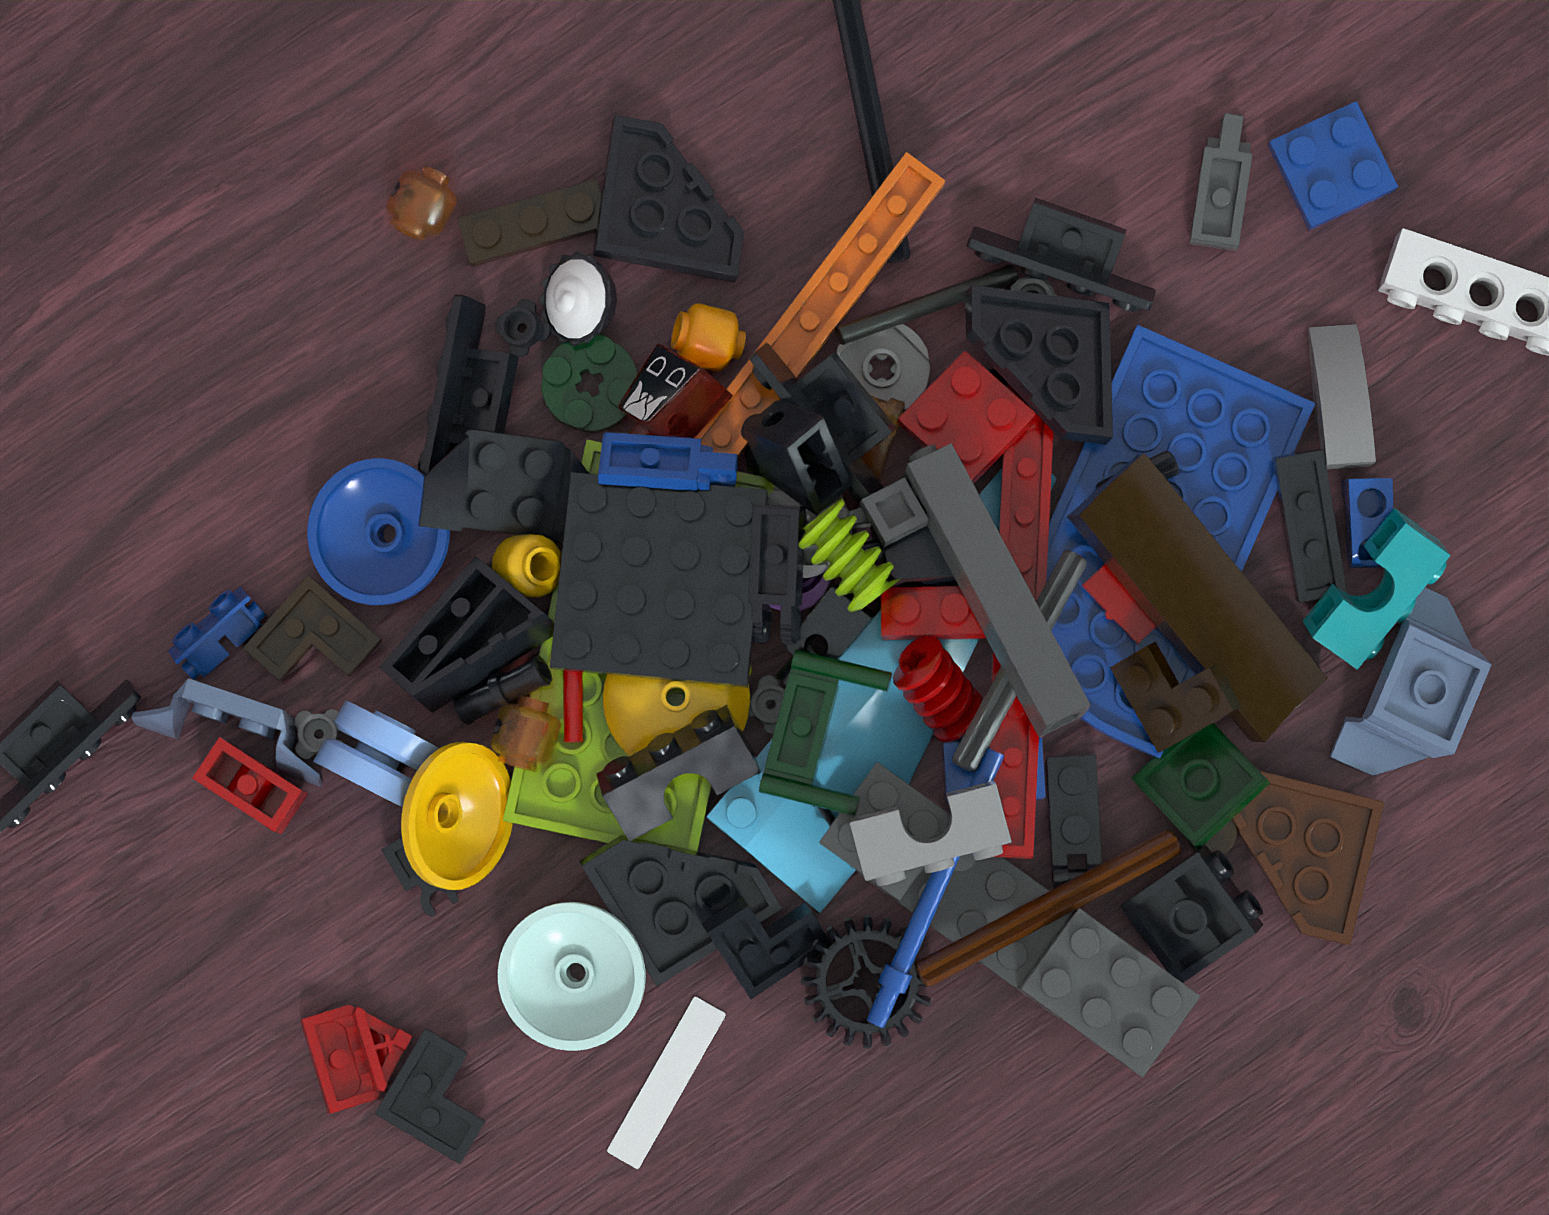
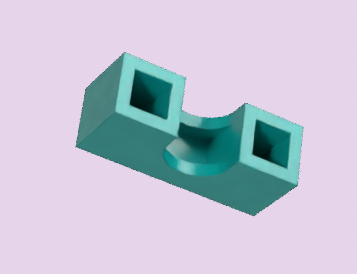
[1303,508,1451,670]

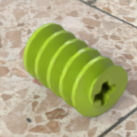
[798,499,901,612]

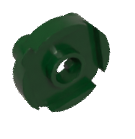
[541,335,638,433]

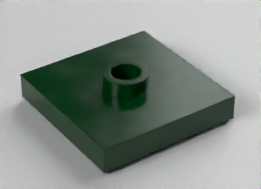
[1131,723,1270,850]

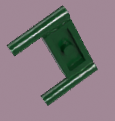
[759,649,892,816]

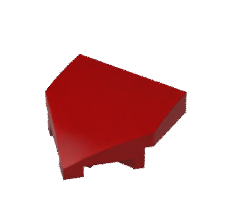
[300,1005,413,1115]

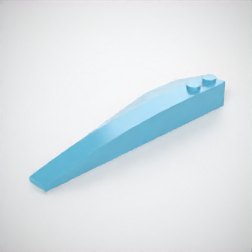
[707,468,1057,913]

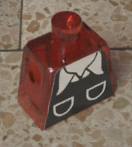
[618,343,733,438]

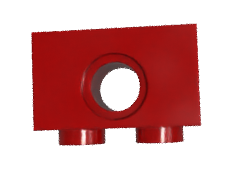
[192,737,309,835]

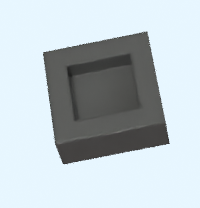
[860,478,929,547]

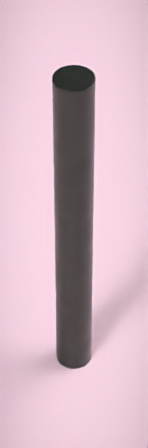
[835,264,1018,345]

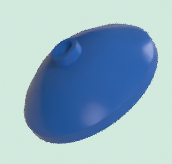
[307,458,450,606]

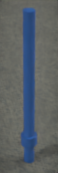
[866,748,1005,1028]

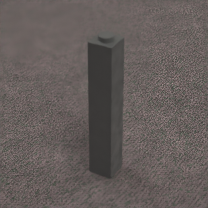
[902,443,1090,738]

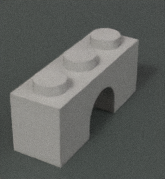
[849,780,1012,886]

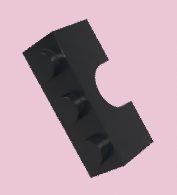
[596,705,761,841]

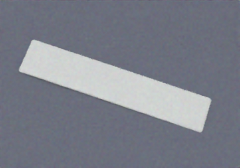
[607,997,726,1169]

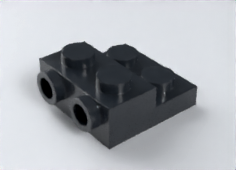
[1120,845,1263,983]

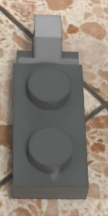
[1189,113,1253,251]

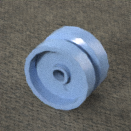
[313,700,439,807]

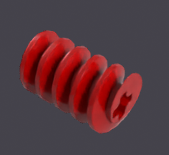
[892,636,983,742]

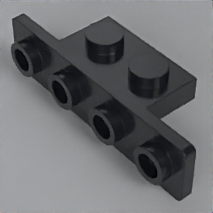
[967,197,1156,312]
[418,294,519,476]
[749,343,896,504]
[0,680,141,833]

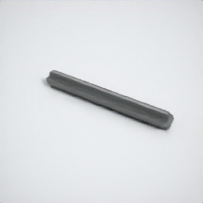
[952,550,1087,773]

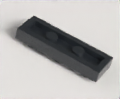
[1272,449,1347,602]

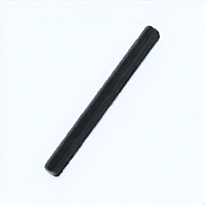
[833,0,911,263]

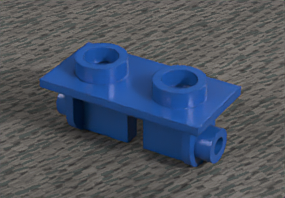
[168,586,267,680]

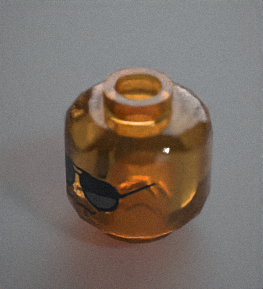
[385,166,457,242]
[490,696,561,772]

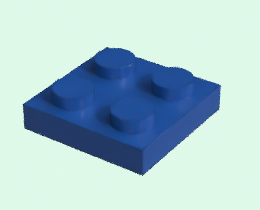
[1267,101,1398,231]

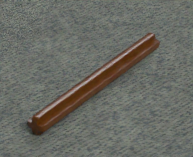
[915,830,1181,986]

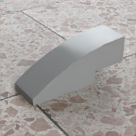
[1308,324,1376,469]

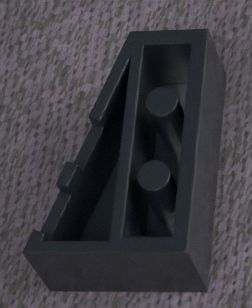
[379,556,554,713]

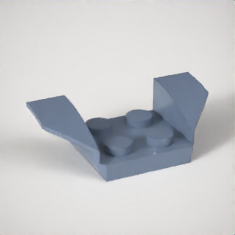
[1329,588,1492,776]
[132,678,323,787]

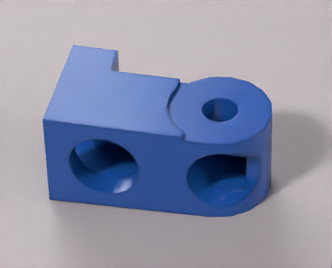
[1342,478,1393,569]

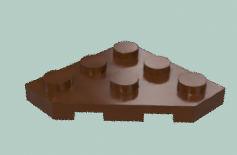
[1232,771,1384,946]

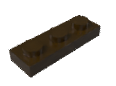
[457,179,601,267]

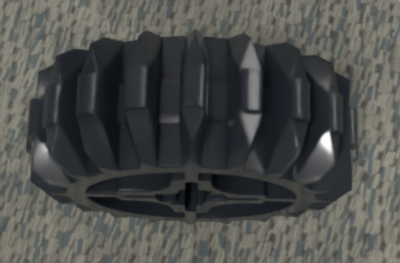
[801,915,934,1049]

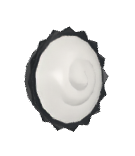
[539,251,617,347]

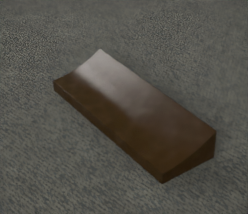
[1067,453,1328,743]

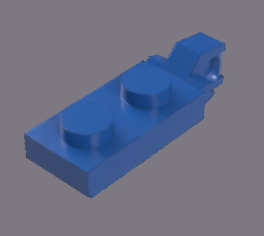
[598,432,738,491]

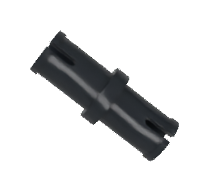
[453,656,552,725]

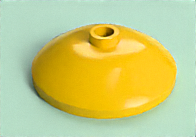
[603,675,750,756]
[401,742,513,890]

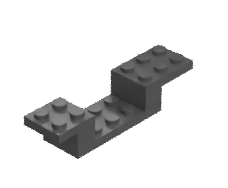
[819,762,1201,1077]

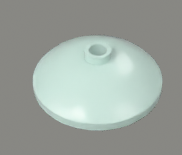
[498,902,646,1051]

